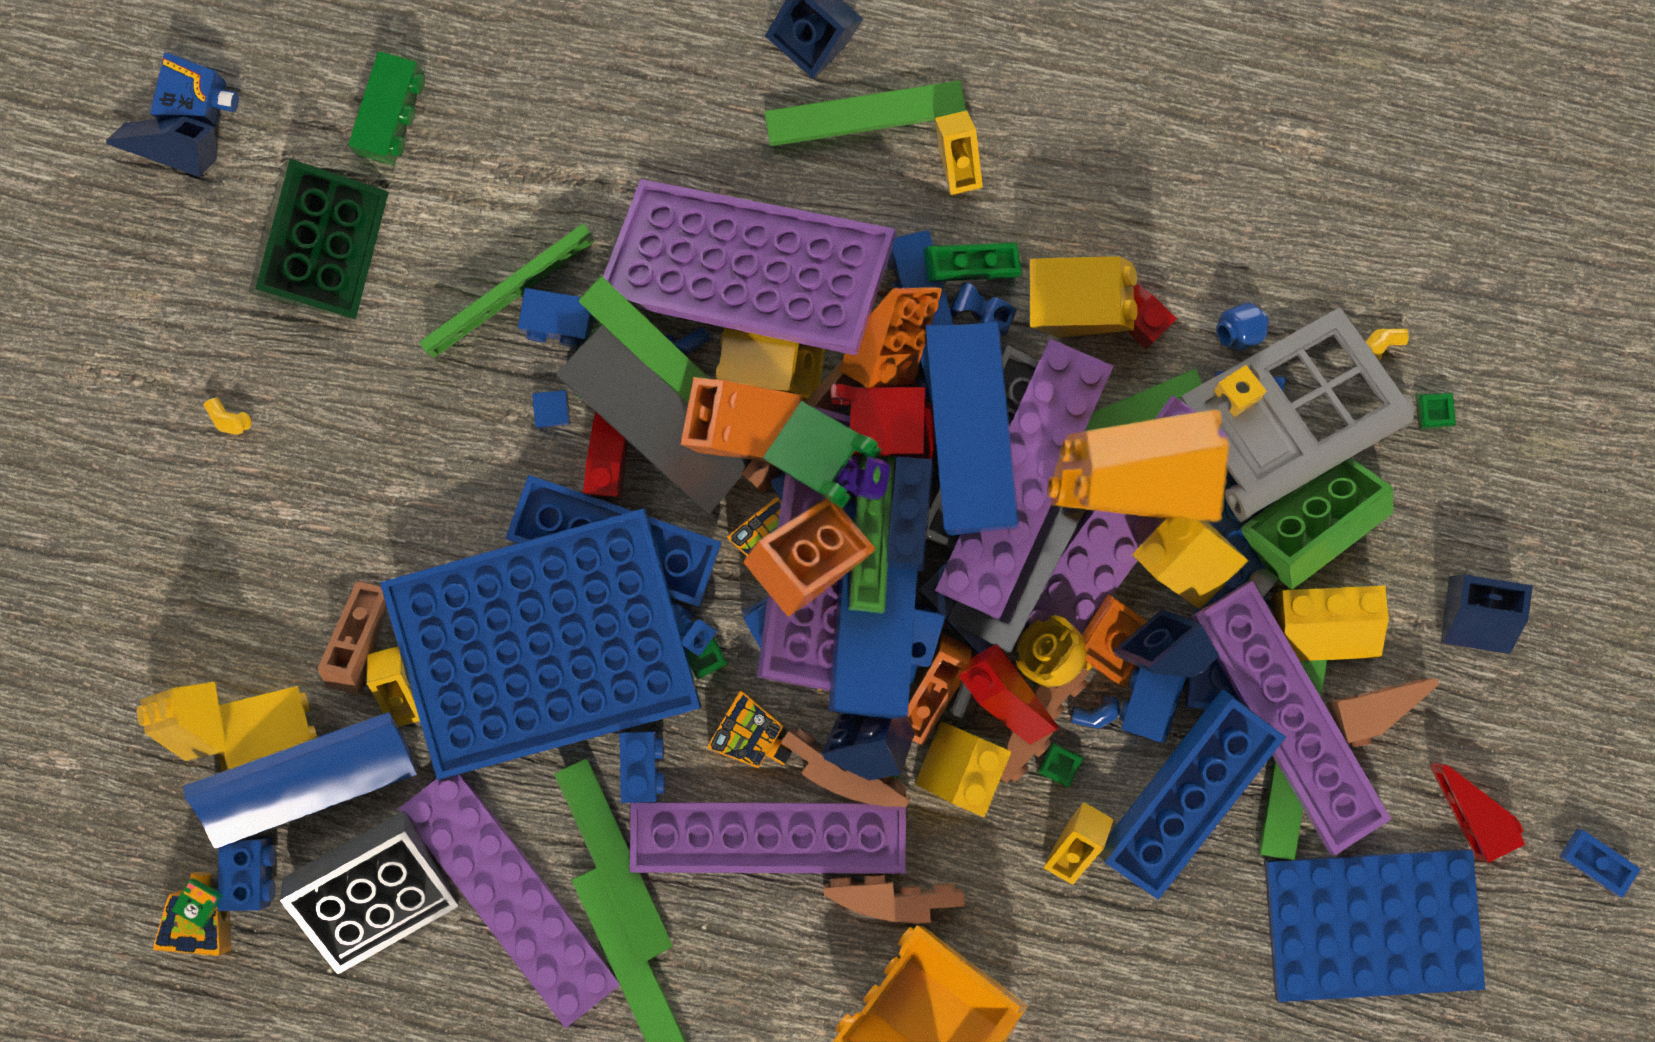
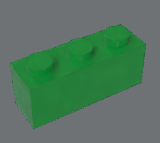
[348,51,425,166]

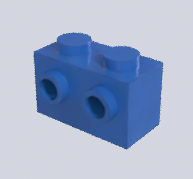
[518,288,594,348]
[1119,667,1187,743]
[619,730,665,803]
[218,836,276,911]

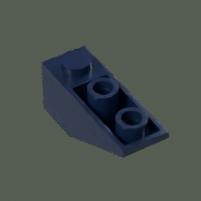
[106,116,217,177]

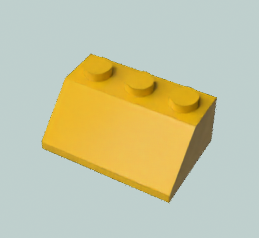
[1272,585,1389,661]
[137,682,227,761]

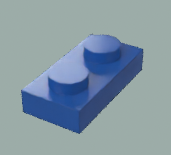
[1559,828,1641,898]

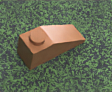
[317,581,386,695]
[1328,678,1439,747]

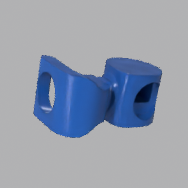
[950,282,1017,336]
[672,600,718,656]

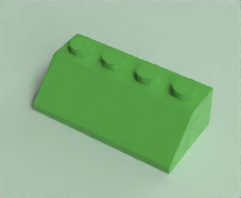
[1241,457,1393,590]

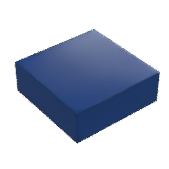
[532,390,571,428]

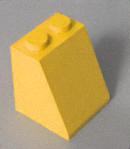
[1030,256,1138,338]
[716,327,825,402]
[1132,516,1249,610]
[218,686,317,772]
[914,721,1012,818]

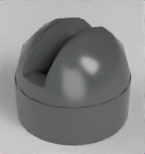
[1249,569,1279,598]

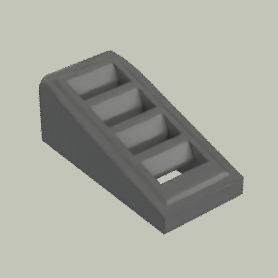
[947,682,979,721]

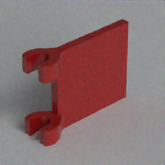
[830,384,925,457]

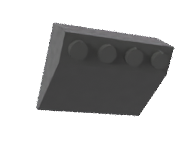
[280,811,459,974]

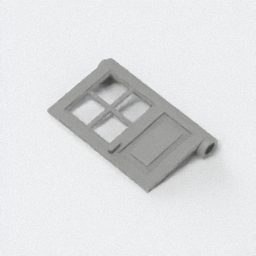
[1180,307,1415,523]

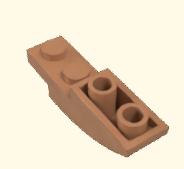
[1001,667,1089,784]
[781,727,910,807]
[824,874,964,923]

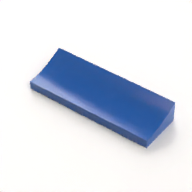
[926,321,1019,536]
[505,475,722,608]
[828,502,917,719]
[1100,689,1286,900]
[183,712,417,848]

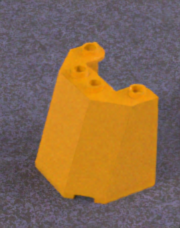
[1047,410,1229,521]
[833,925,1028,1042]

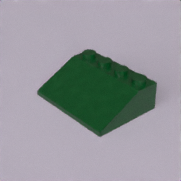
[248,159,389,320]

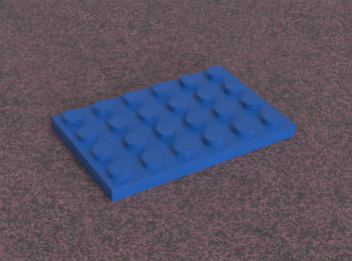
[1265,849,1485,1002]

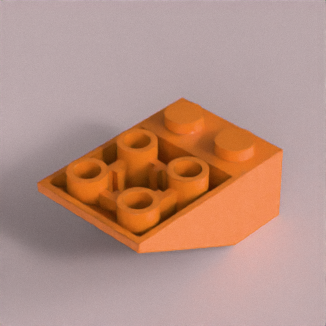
[840,287,942,388]
[680,377,803,461]

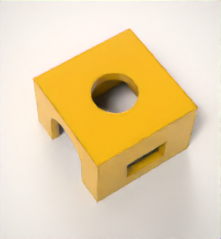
[1214,365,1267,417]

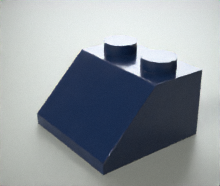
[765,0,863,79]
[1113,609,1219,678]

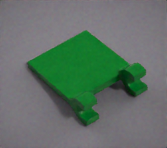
[763,401,882,508]

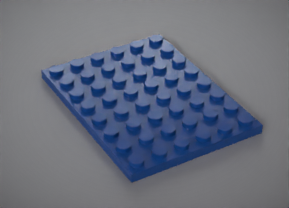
[380,508,702,780]

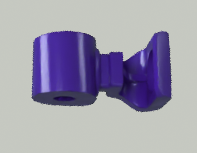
[834,456,890,500]

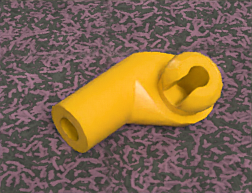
[1365,329,1409,361]
[203,397,252,435]

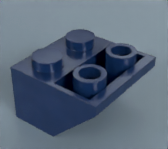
[1441,574,1533,654]
[822,713,915,781]

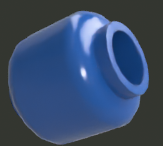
[1216,303,1269,352]

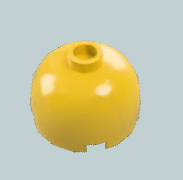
[1016,615,1087,687]

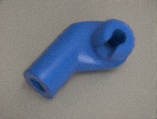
[665,327,710,355]
[1070,696,1121,729]

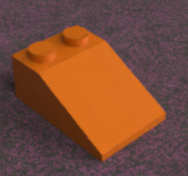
[743,498,876,617]

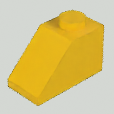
[935,111,983,195]
[367,646,420,727]
[1043,802,1114,885]

